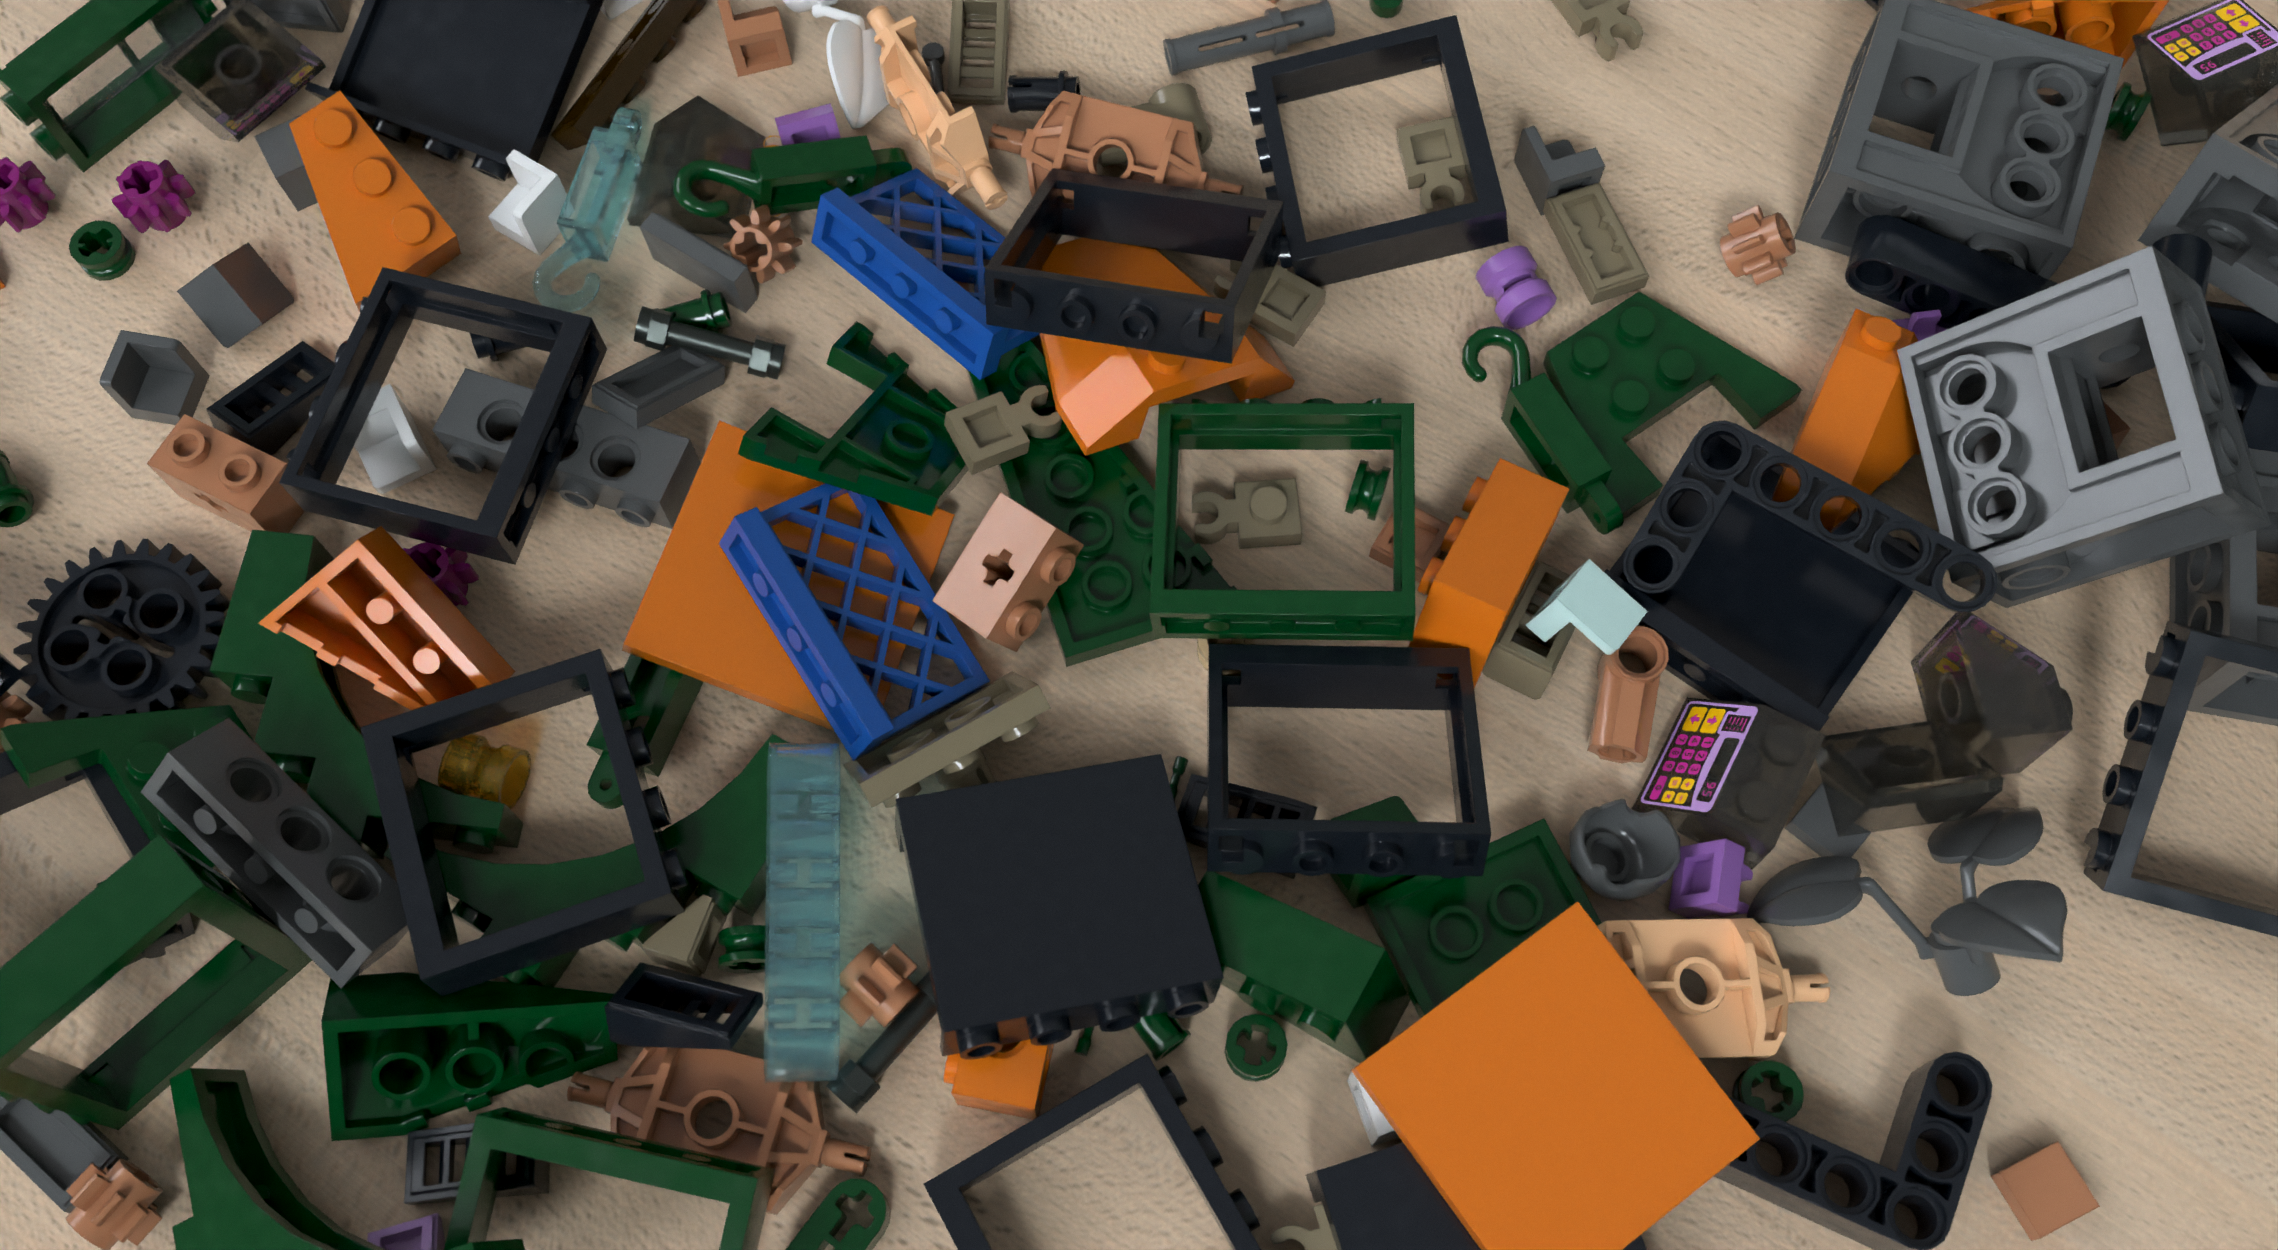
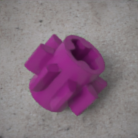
[0,157,55,233]
[111,159,196,233]
[403,542,479,606]

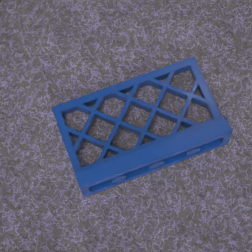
[811,168,1040,380]
[719,483,990,761]

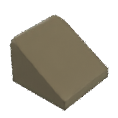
[641,895,726,977]

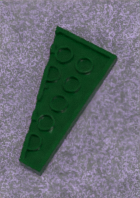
[966,340,1237,667]

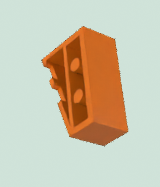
[289,91,461,312]
[1408,458,1569,688]
[258,526,515,710]

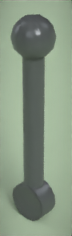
[922,42,945,94]

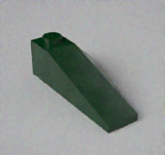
[321,972,618,1141]

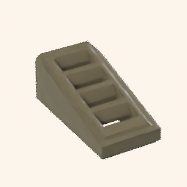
[947,0,1010,105]
[1482,560,1576,699]

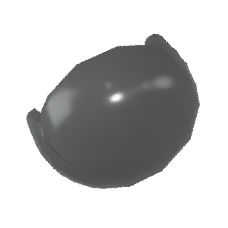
[1569,799,1681,901]

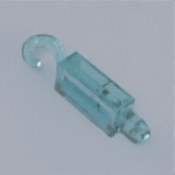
[532,107,644,313]

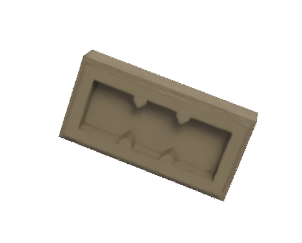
[1543,182,1649,305]

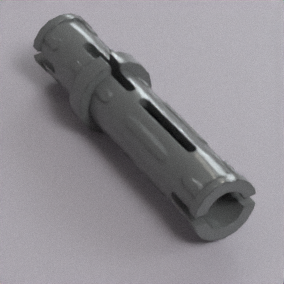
[1163,0,1335,76]

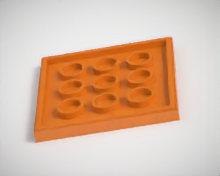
[622,420,954,731]
[1351,902,1760,1250]

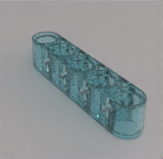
[764,743,840,1083]

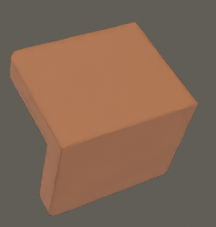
[717,0,792,77]

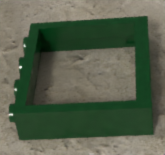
[1149,398,1416,641]
[0,835,312,1130]
[444,1107,775,1250]

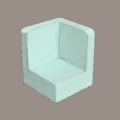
[1526,559,1648,655]

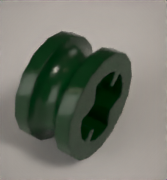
[2104,82,2153,142]
[69,221,135,281]
[1345,459,1391,521]
[718,925,780,973]
[1224,1014,1288,1082]
[1732,1060,1804,1122]

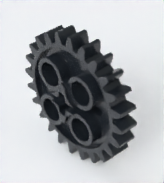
[13,539,231,721]

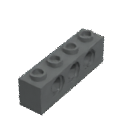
[433,368,701,529]
[141,718,409,988]

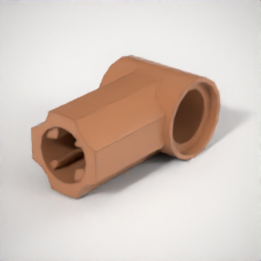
[1587,626,1669,764]

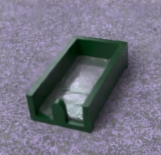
[0,0,243,173]

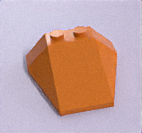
[1040,238,1295,456]

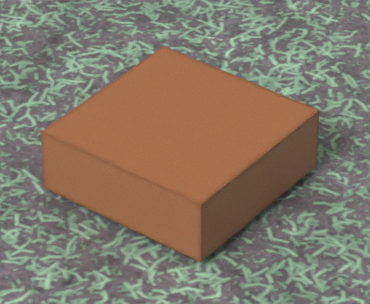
[1369,507,1450,583]
[1991,1141,2100,1241]

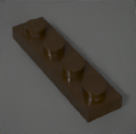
[551,0,707,151]

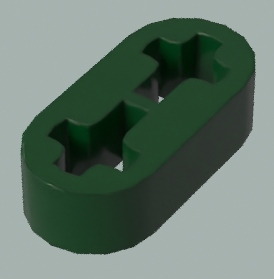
[786,1178,891,1250]

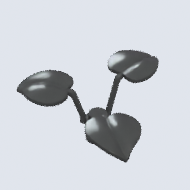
[1747,807,2068,996]

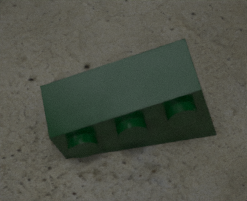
[1198,871,1410,1063]

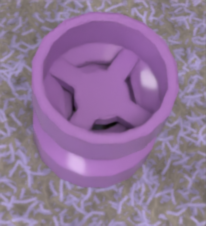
[1476,246,1557,330]

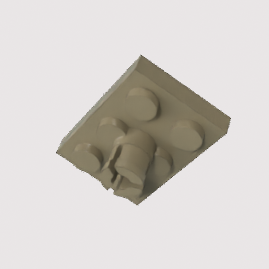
[843,671,1051,808]

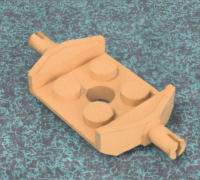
[867,5,1008,210]
[1597,918,1830,1061]

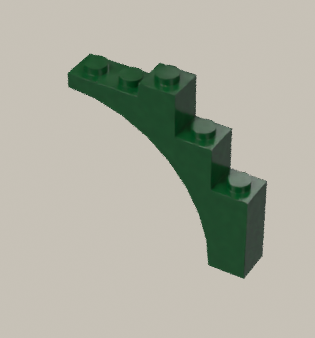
[210,529,523,859]
[384,734,838,987]
[169,1068,525,1250]

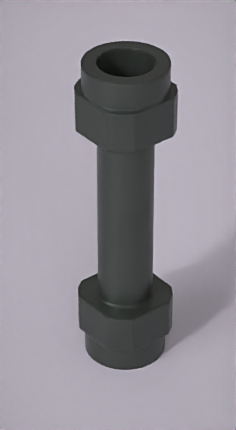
[634,306,786,379]
[826,971,937,1114]

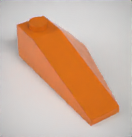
[1964,0,2169,68]
[1771,308,1921,533]

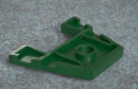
[1543,292,1802,519]
[738,321,969,516]
[0,705,253,887]

